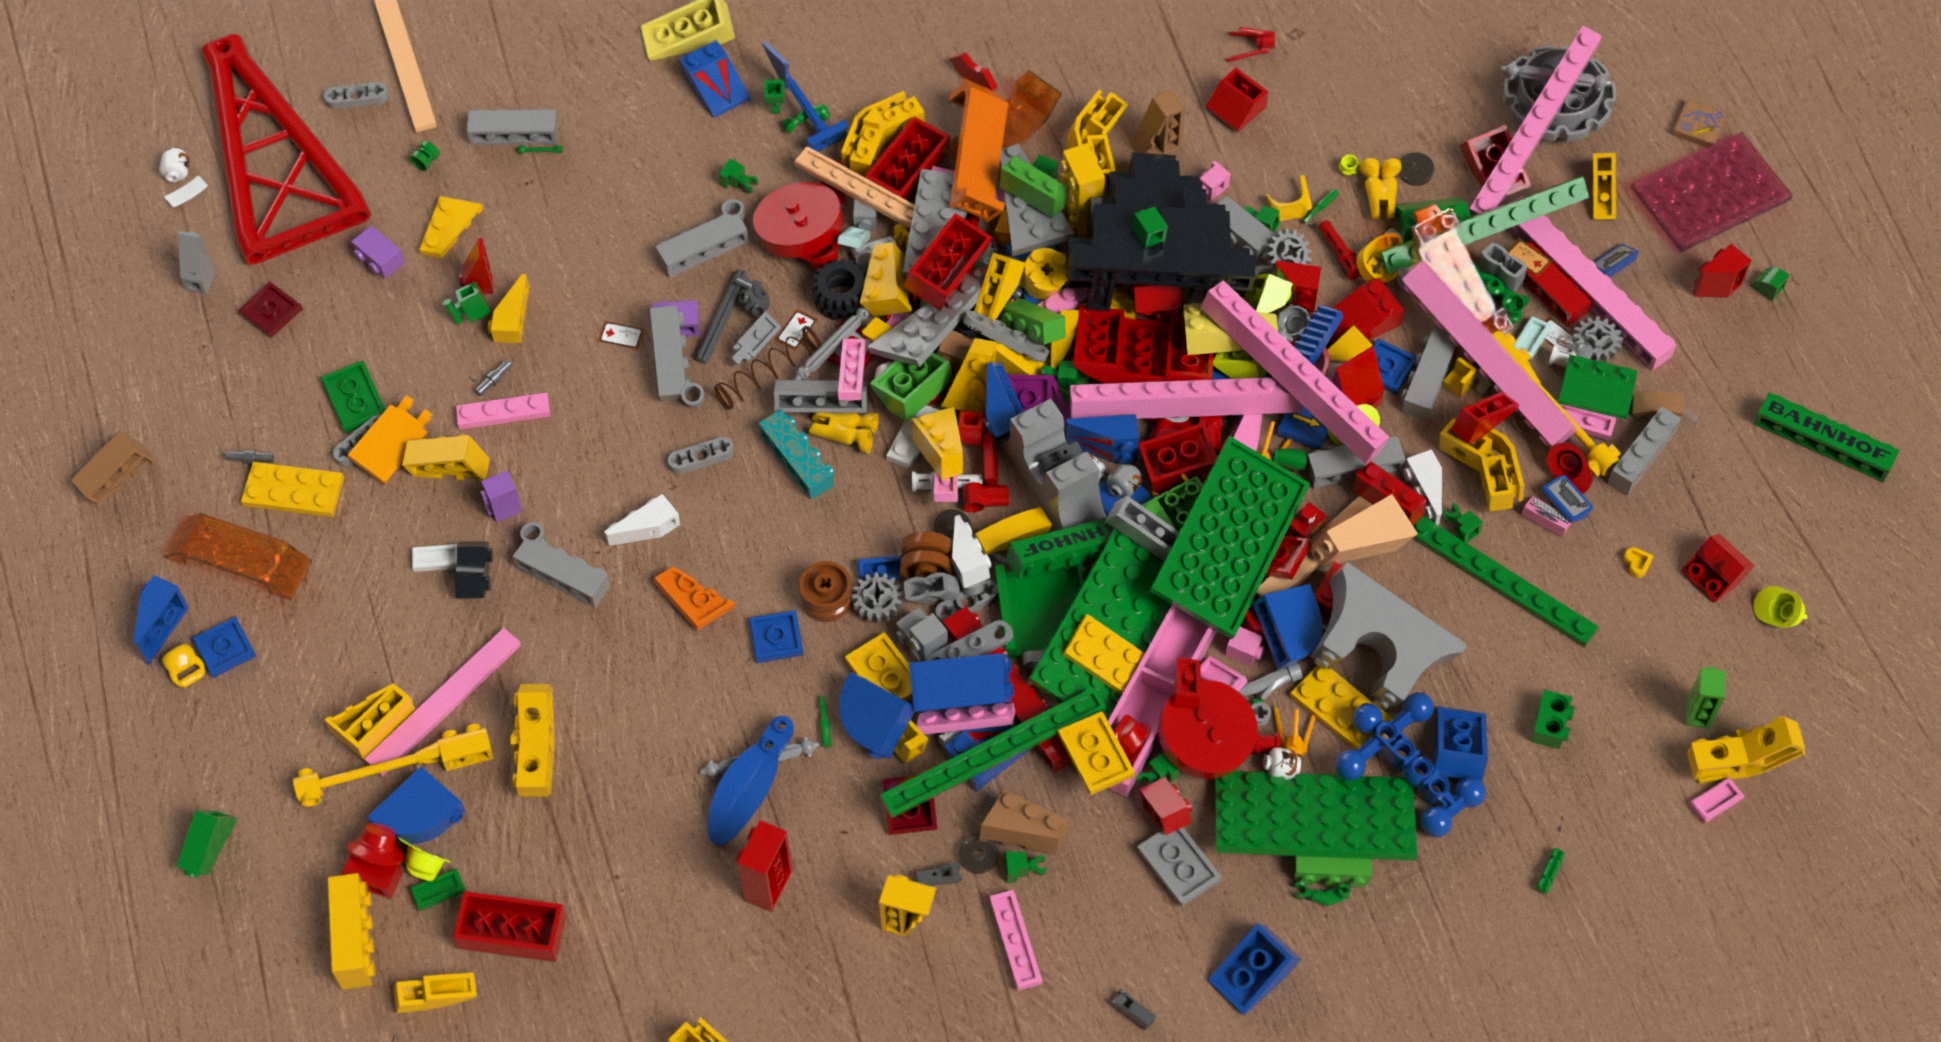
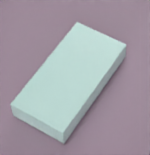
[838,227,871,248]
[1514,316,1552,362]

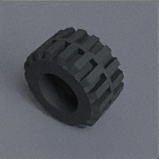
[812,259,867,320]

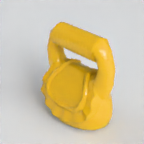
[162,644,205,688]

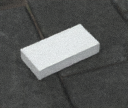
[412,544,459,572]

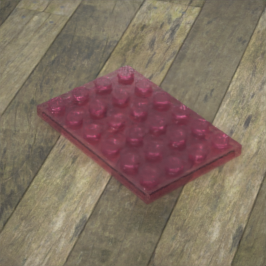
[1631,132,1793,252]

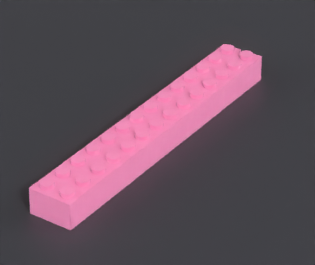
[1108,605,1217,797]

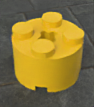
[1019,248,1068,300]

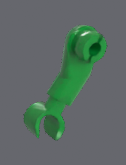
[783,104,830,134]
[1294,882,1351,906]

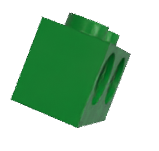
[1531,689,1575,749]

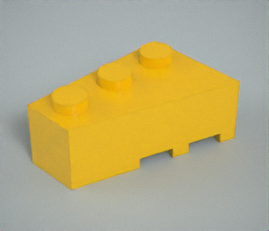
[942,338,997,415]
[912,407,963,480]

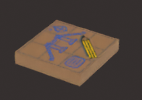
[1673,98,1729,149]

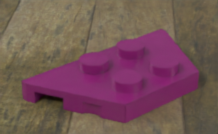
[985,374,1071,422]

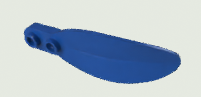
[708,716,794,846]

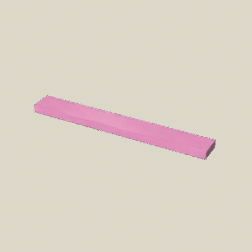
[364,628,521,777]

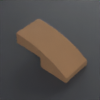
[1633,392,1684,418]

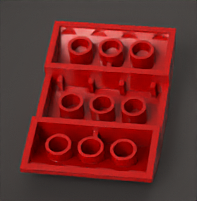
[1073,305,1213,384]

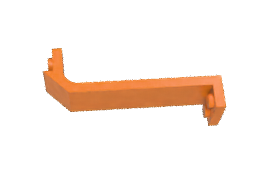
[949,78,1008,223]

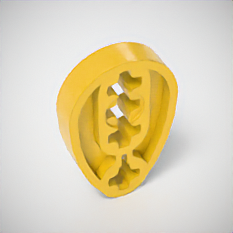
[1357,233,1403,285]

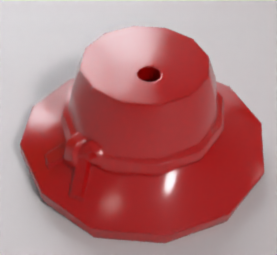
[346,823,406,866]

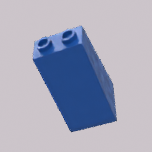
[909,653,1014,712]

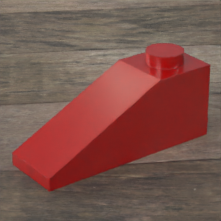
[459,238,494,295]
[1451,392,1520,444]

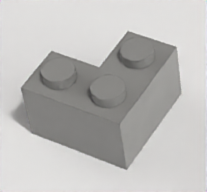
[895,607,948,662]

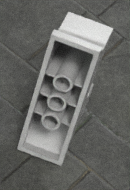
[998,399,1107,531]
[1310,562,1467,711]

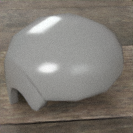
[1277,306,1311,340]

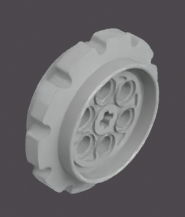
[1503,46,1616,142]

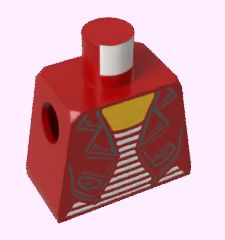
[1285,502,1328,540]

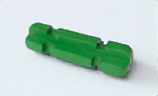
[1535,848,1565,894]

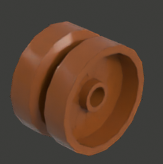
[900,531,953,580]
[799,561,852,623]

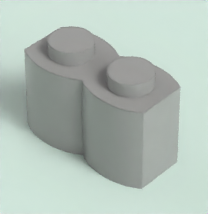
[1479,243,1527,292]
[904,572,960,605]

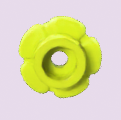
[1338,155,1360,176]

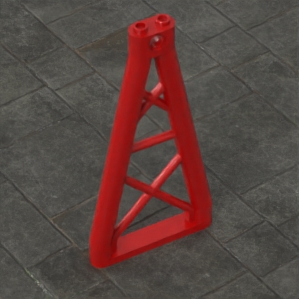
[201,34,371,265]

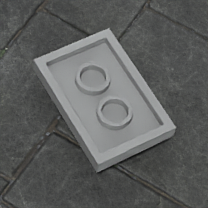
[1137,828,1222,907]

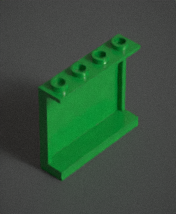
[995,562,1087,660]

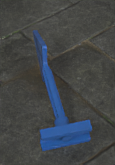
[762,41,849,152]

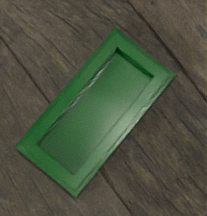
[410,868,466,912]

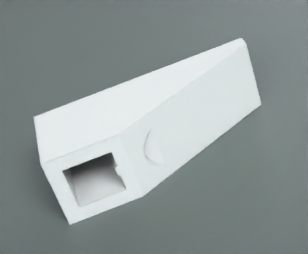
[1403,449,1442,525]
[604,494,681,546]
[952,515,991,588]

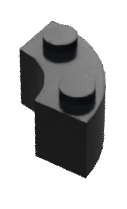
[454,541,493,599]

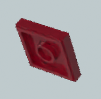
[238,281,303,338]

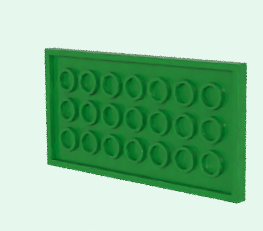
[1149,436,1310,639]
[1027,528,1172,721]
[1215,771,1418,861]

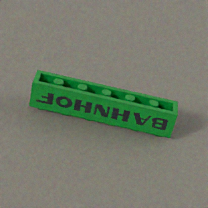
[1753,392,1900,483]
[1006,518,1114,579]

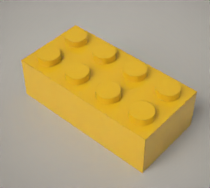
[1060,143,1105,236]
[328,873,376,990]

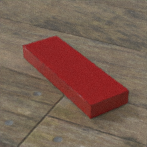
[983,418,999,486]

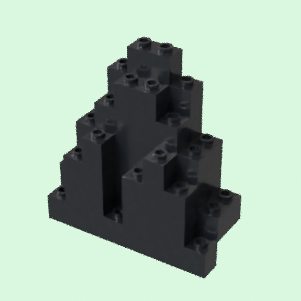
[1064,152,1255,311]

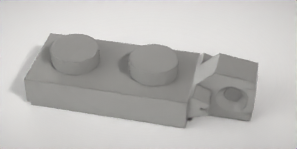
[728,311,781,367]

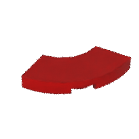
[950,52,998,91]

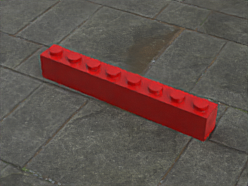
[943,606,1072,774]

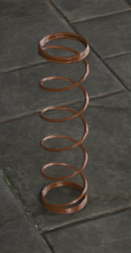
[714,326,821,410]

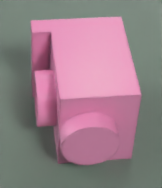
[1199,161,1231,201]

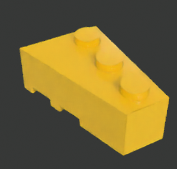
[860,242,912,316]
[402,434,490,482]
[324,683,415,760]
[879,875,937,937]

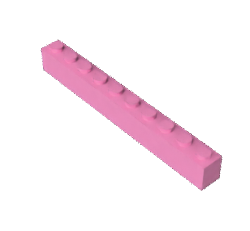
[1469,26,1602,217]
[1508,195,1676,371]
[1402,261,1578,447]
[1200,281,1390,464]
[1070,377,1303,419]

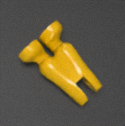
[1360,158,1401,219]
[808,412,879,454]

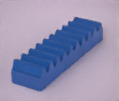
[1295,305,1343,365]

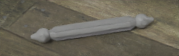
[1501,61,1611,91]
[794,307,869,380]
[700,737,820,780]

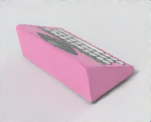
[1521,496,1572,537]

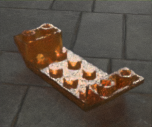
[942,70,1061,166]
[1412,207,1514,334]
[164,513,312,601]

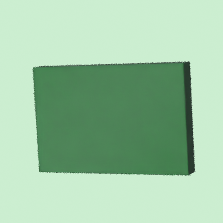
[321,360,386,434]

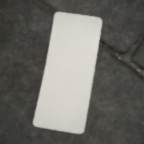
[164,176,208,207]

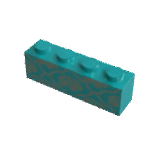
[759,409,835,500]

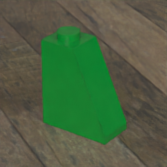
[176,810,237,878]

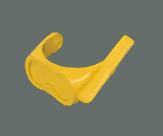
[1265,175,1312,221]

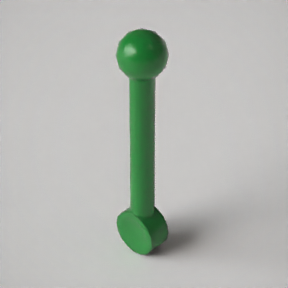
[517,145,563,154]

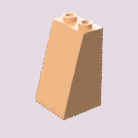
[1310,494,1418,567]

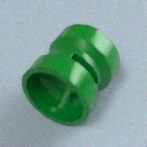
[409,140,440,171]
[1499,293,1525,325]

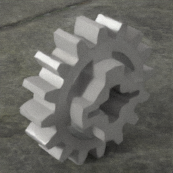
[1264,229,1312,273]
[1572,316,1623,363]
[852,572,903,623]

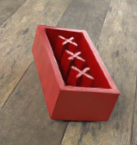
[864,116,951,202]
[903,213,993,311]
[736,820,793,912]
[453,891,567,962]

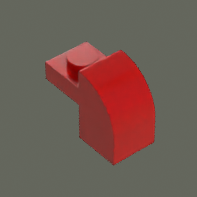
[958,410,984,446]

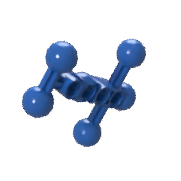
[1335,692,1486,838]

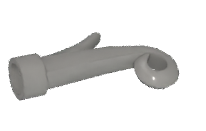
[1239,663,1303,701]

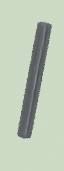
[696,269,748,364]

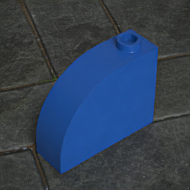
[1252,584,1322,670]
[839,672,914,759]
[367,767,466,844]

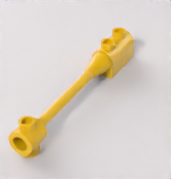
[1492,331,1621,477]
[293,724,494,807]

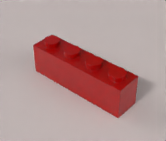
[1523,242,1591,328]

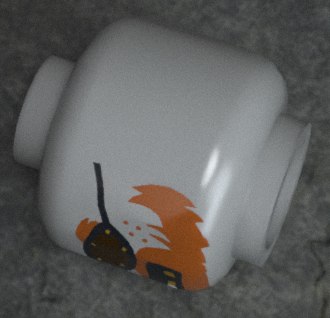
[1107,464,1142,498]

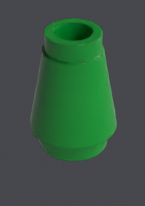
[1272,448,1308,472]

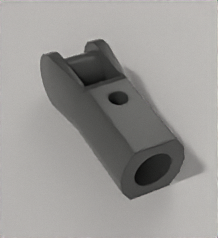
[1038,440,1082,472]
[916,863,963,886]
[1110,989,1156,1030]

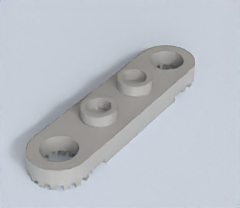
[963,311,1049,362]
[925,620,1013,661]

